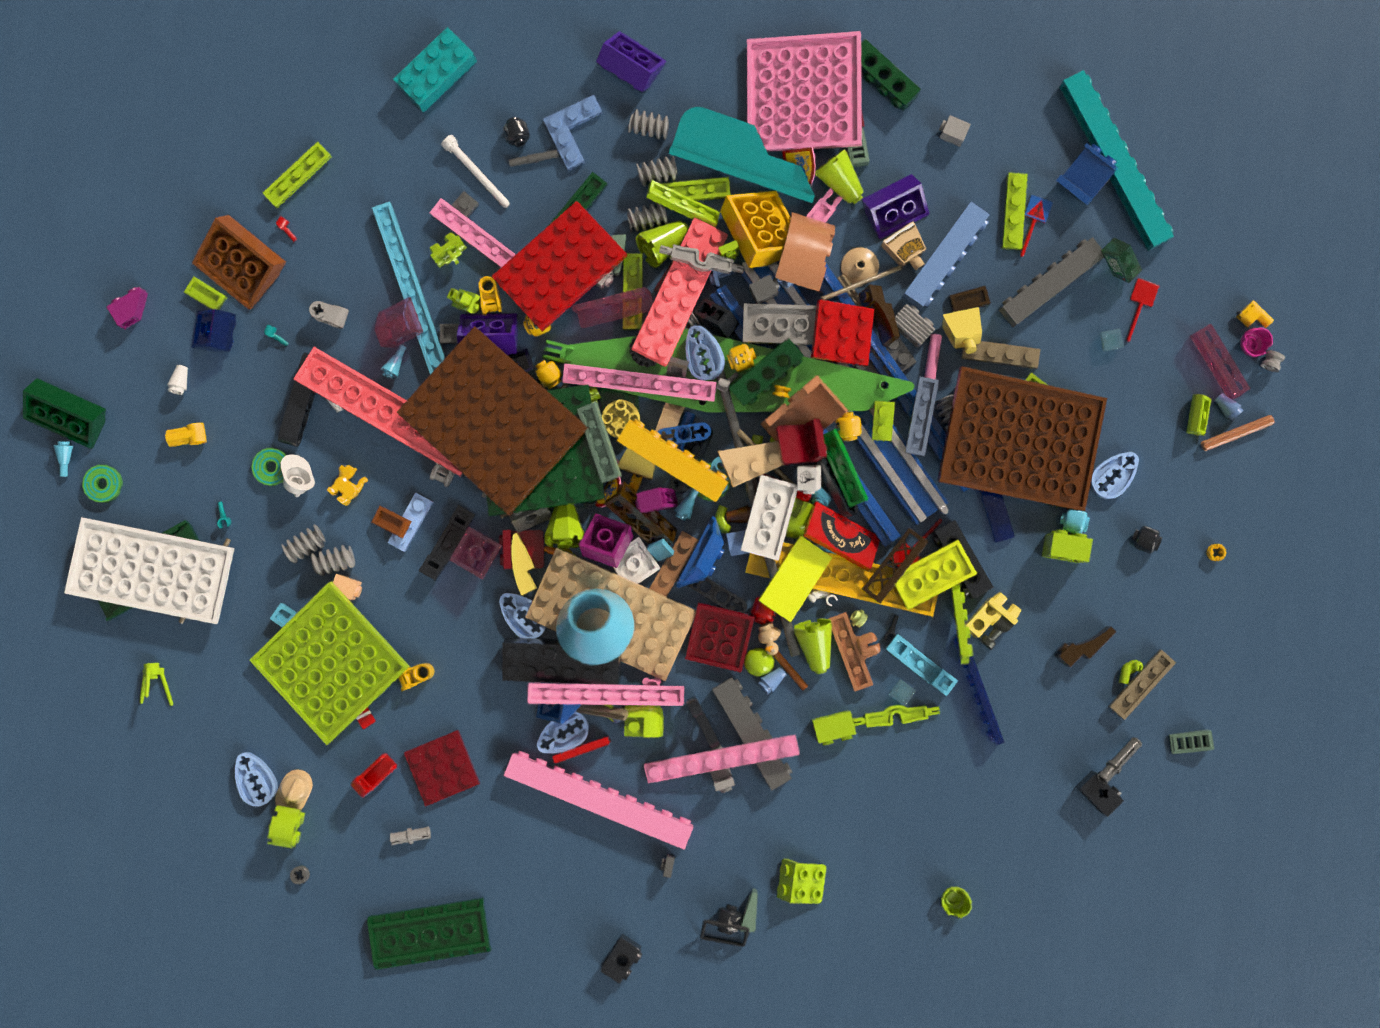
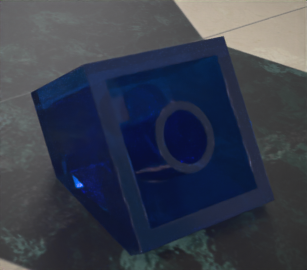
[191,309,236,352]

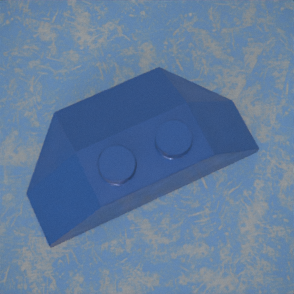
[676,516,724,588]

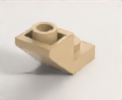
[655,403,685,441]

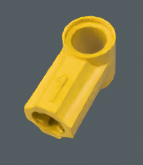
[165,423,207,447]

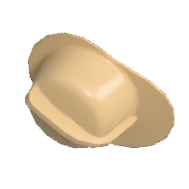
[275,770,313,810]

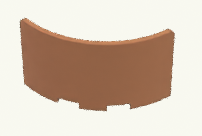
[776,212,835,291]
[761,376,848,442]

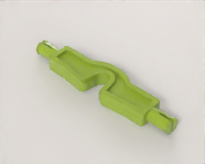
[853,705,940,728]

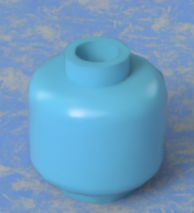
[1060,509,1090,534]

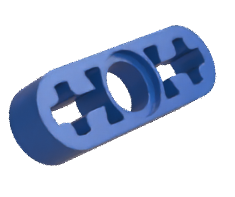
[657,422,711,444]

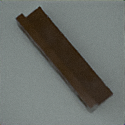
[604,481,677,545]
[862,528,928,604]

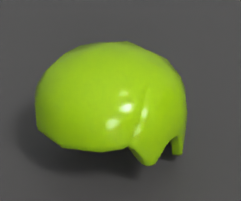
[744,648,775,677]
[941,886,972,918]

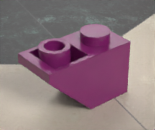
[106,287,148,329]

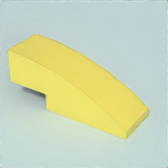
[512,533,537,596]

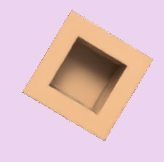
[333,574,362,600]

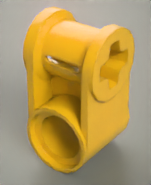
[479,276,502,315]
[399,663,435,691]

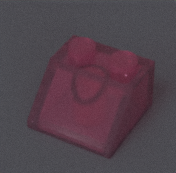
[375,297,424,347]
[450,527,502,580]

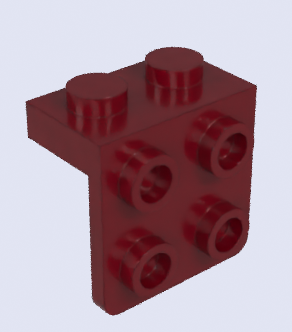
[776,419,827,464]
[499,530,545,570]

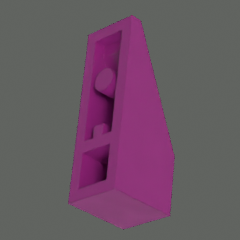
[636,488,678,513]

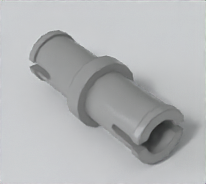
[390,826,431,846]

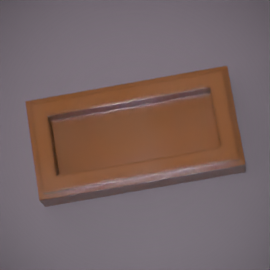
[371,506,412,538]

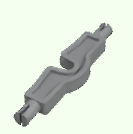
[659,245,745,274]

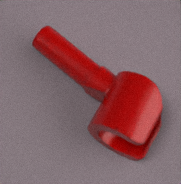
[276,216,297,242]

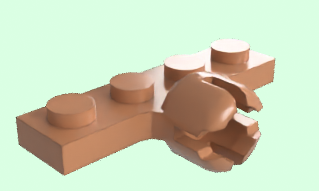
[828,612,880,691]

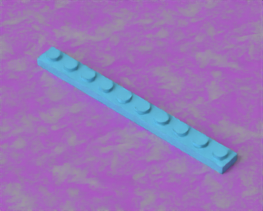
[372,201,445,375]

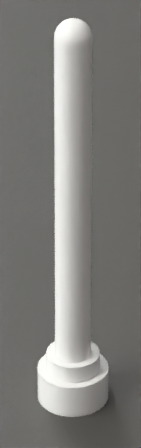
[441,135,509,207]

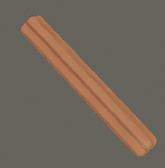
[1201,415,1275,451]

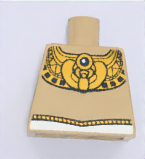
[881,221,926,271]

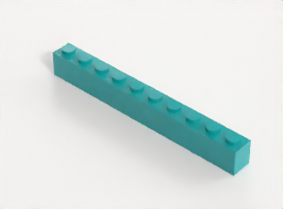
[1059,70,1174,251]

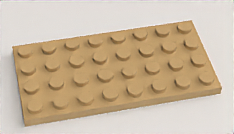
[525,547,696,681]

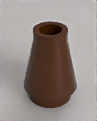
[726,505,751,524]

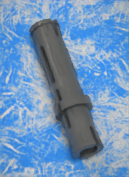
[1097,737,1142,784]

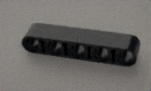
[278,353,316,447]

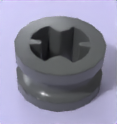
[290,866,310,884]

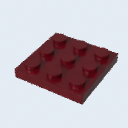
[685,603,755,672]
[404,730,480,807]

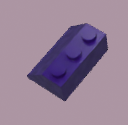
[596,31,666,92]
[861,174,930,239]
[457,313,518,355]

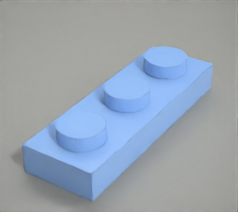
[388,493,433,552]

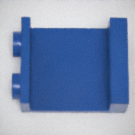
[1056,143,1118,205]

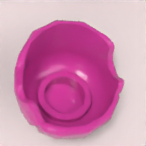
[1240,327,1273,357]

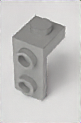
[708,746,735,793]

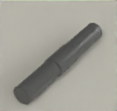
[509,150,558,167]

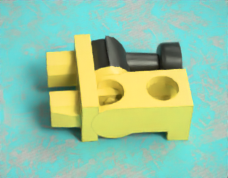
[965,592,1021,650]

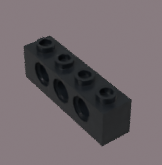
[932,520,994,599]

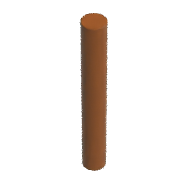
[765,646,808,691]

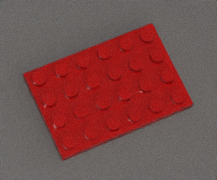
[492,201,628,332]

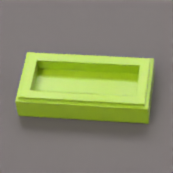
[184,277,227,313]

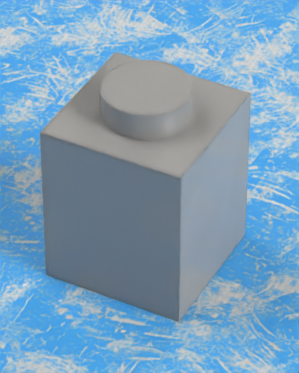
[939,115,971,147]

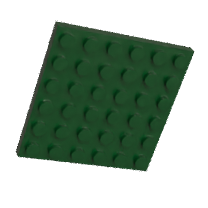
[486,385,605,516]

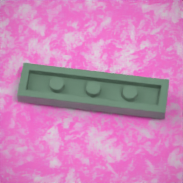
[577,402,622,483]

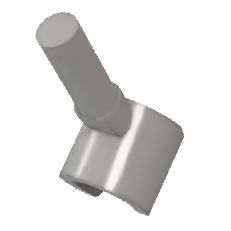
[716,372,739,392]

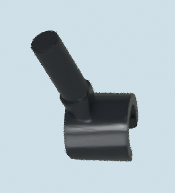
[884,615,899,640]

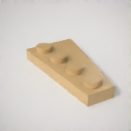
[717,441,785,487]

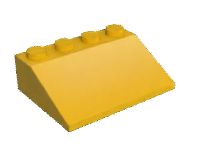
[720,191,791,268]

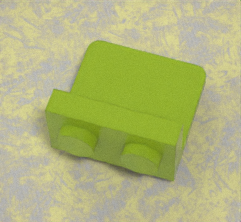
[777,859,826,904]

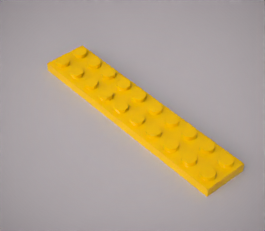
[745,542,938,617]

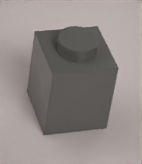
[749,275,780,304]

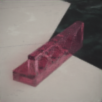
[572,287,653,328]
[1190,324,1250,400]

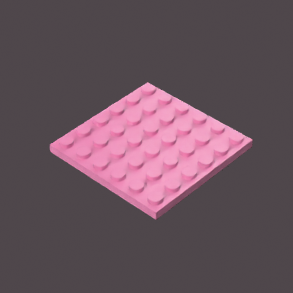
[747,31,862,152]

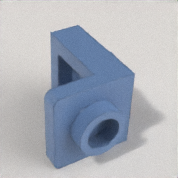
[709,263,736,290]

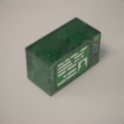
[1101,237,1142,283]

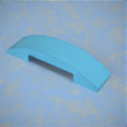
[886,634,958,696]

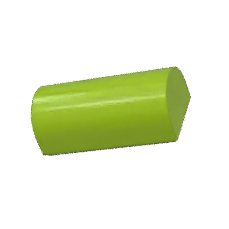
[1186,394,1211,436]

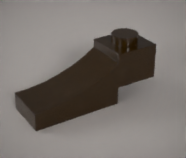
[858,284,900,346]
[1055,626,1116,667]

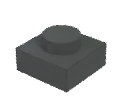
[452,191,479,218]
[440,324,459,344]
[666,357,689,378]
[660,854,675,878]

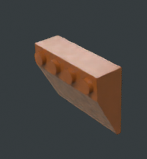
[192,215,286,310]

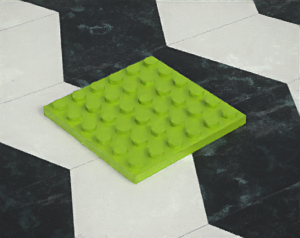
[250,581,410,745]

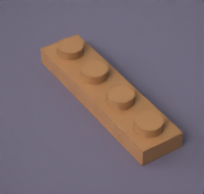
[649,531,699,597]

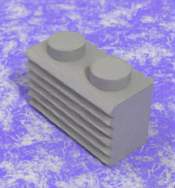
[895,304,935,348]

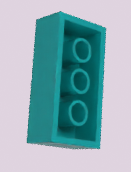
[393,27,477,113]

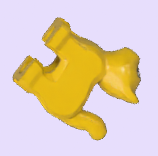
[327,465,368,506]

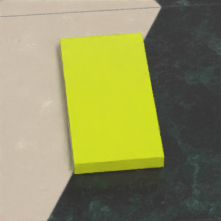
[758,536,832,622]
[890,540,977,610]

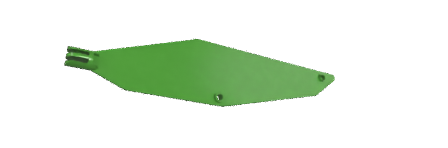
[542,329,914,413]

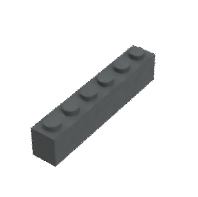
[999,237,1106,328]
[712,677,793,790]

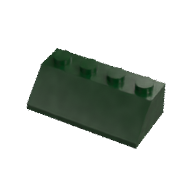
[23,378,106,449]

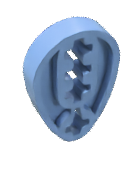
[686,326,725,380]
[1090,452,1139,499]
[499,593,547,638]
[537,711,589,753]
[235,752,278,806]

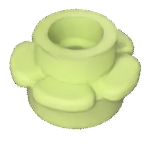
[850,609,868,628]

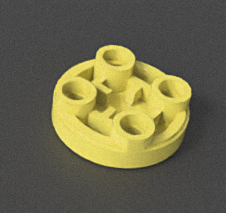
[602,399,640,438]

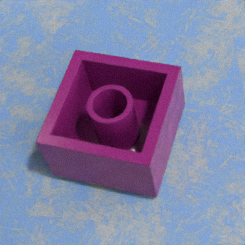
[579,513,633,568]

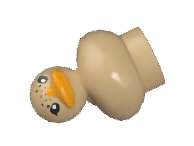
[758,622,781,655]

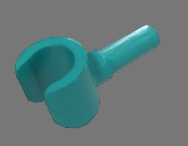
[264,325,289,347]
[217,502,231,529]

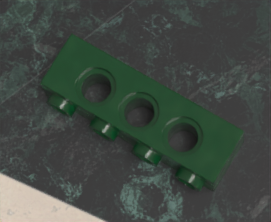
[861,39,921,111]
[729,337,804,406]

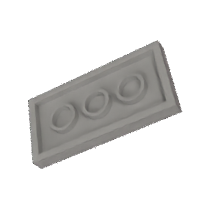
[743,303,817,345]

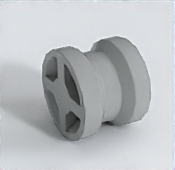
[1261,350,1285,372]

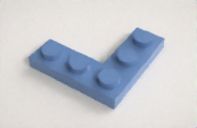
[543,95,602,171]

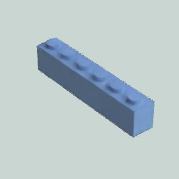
[902,202,990,310]

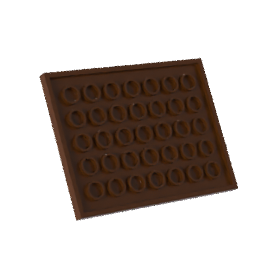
[397,326,589,515]
[937,367,1107,511]

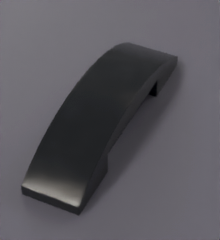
[419,505,475,581]

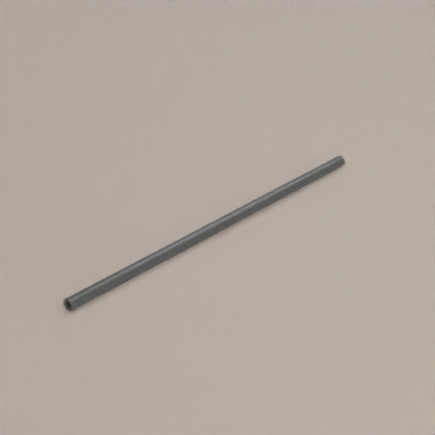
[716,369,800,657]

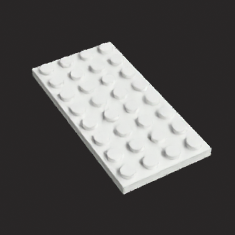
[64,517,235,624]

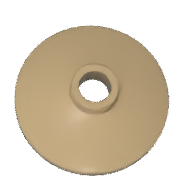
[841,248,879,285]

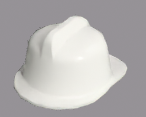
[281,454,315,497]

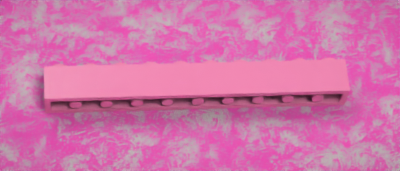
[504,751,693,849]

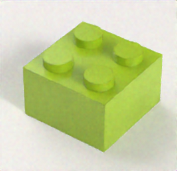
[1042,530,1093,563]

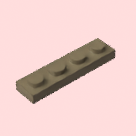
[961,341,1040,369]
[1108,649,1176,720]

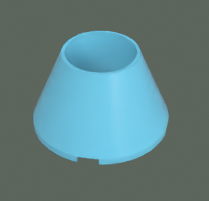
[556,589,634,665]

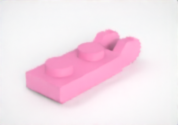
[806,188,843,223]

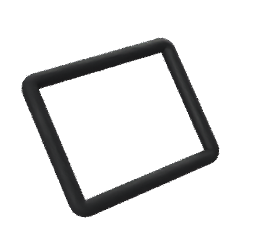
[700,920,749,947]

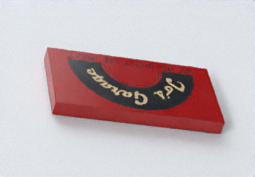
[803,502,880,571]

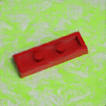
[552,735,611,763]

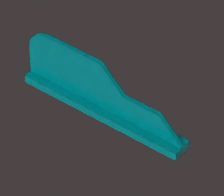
[669,107,815,203]

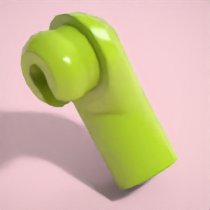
[715,505,731,534]
[1119,660,1143,684]

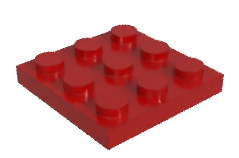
[811,300,874,367]

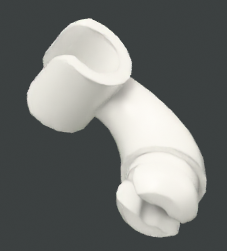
[807,589,838,606]

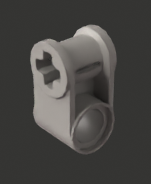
[309,301,349,329]
[430,463,454,487]

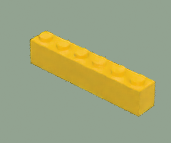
[617,419,729,502]

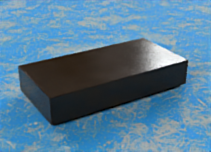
[948,285,991,312]

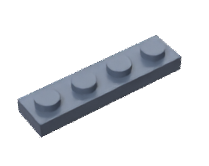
[905,376,939,457]

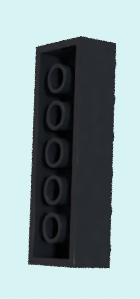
[502,638,621,685]

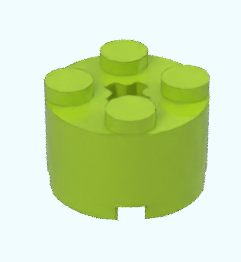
[268,805,305,849]

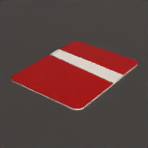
[356,707,376,729]

